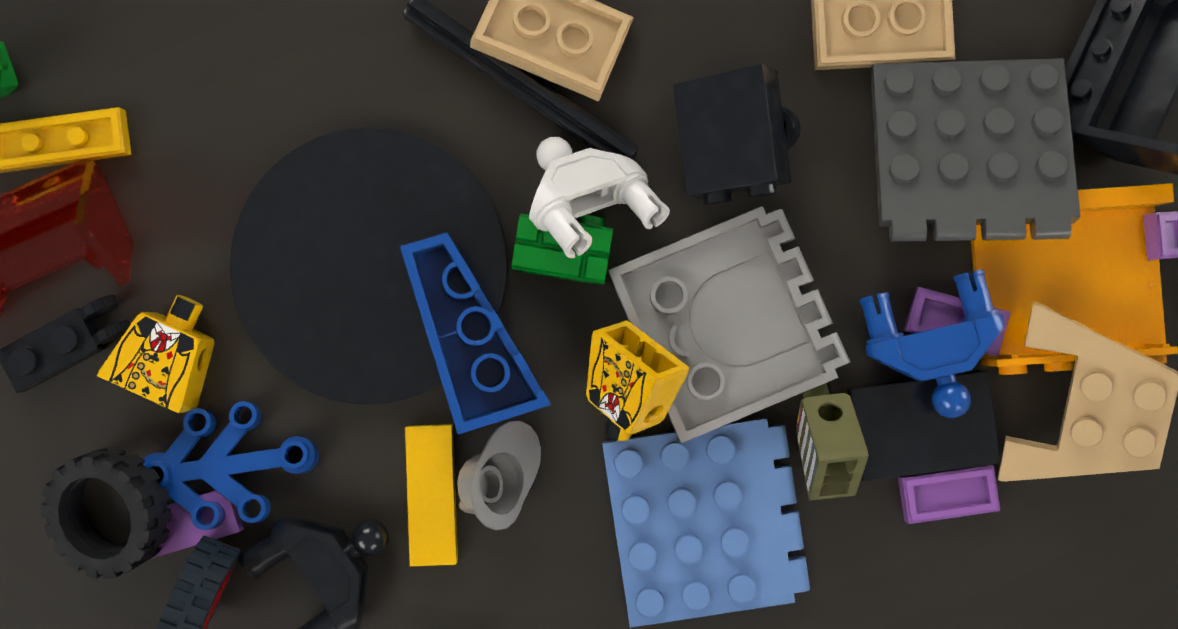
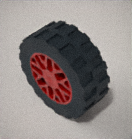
[157,535,241,629]

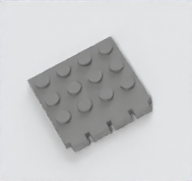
[608,206,850,443]

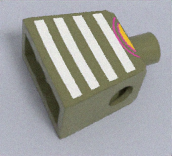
[796,382,869,501]

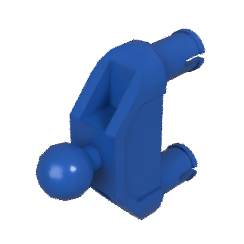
[859,269,1005,418]

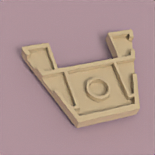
[998,302,1178,482]

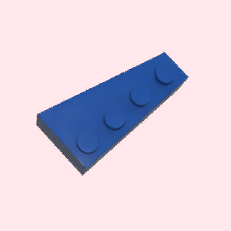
[400,233,552,434]

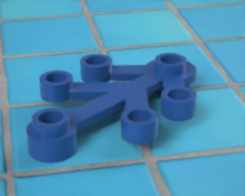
[143,401,320,530]

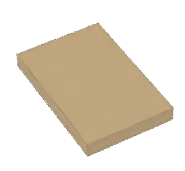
[470,0,634,101]
[811,0,955,70]

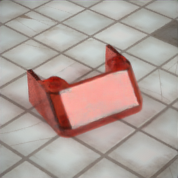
[0,159,133,315]

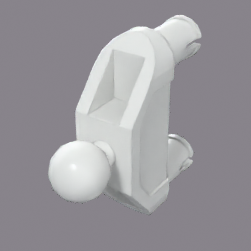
[529,137,670,258]

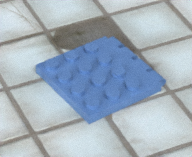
[602,417,810,628]

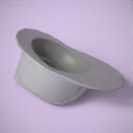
[457,420,541,530]

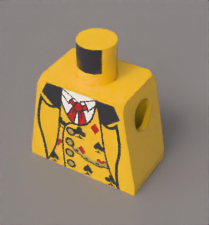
[97,295,215,413]
[586,320,690,441]

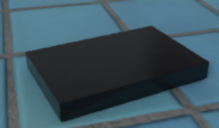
[847,371,1001,481]

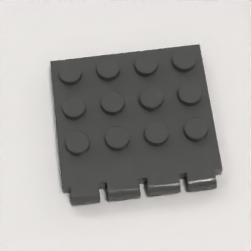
[871,58,1080,242]

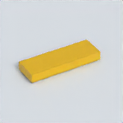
[0,107,132,173]
[405,424,458,566]

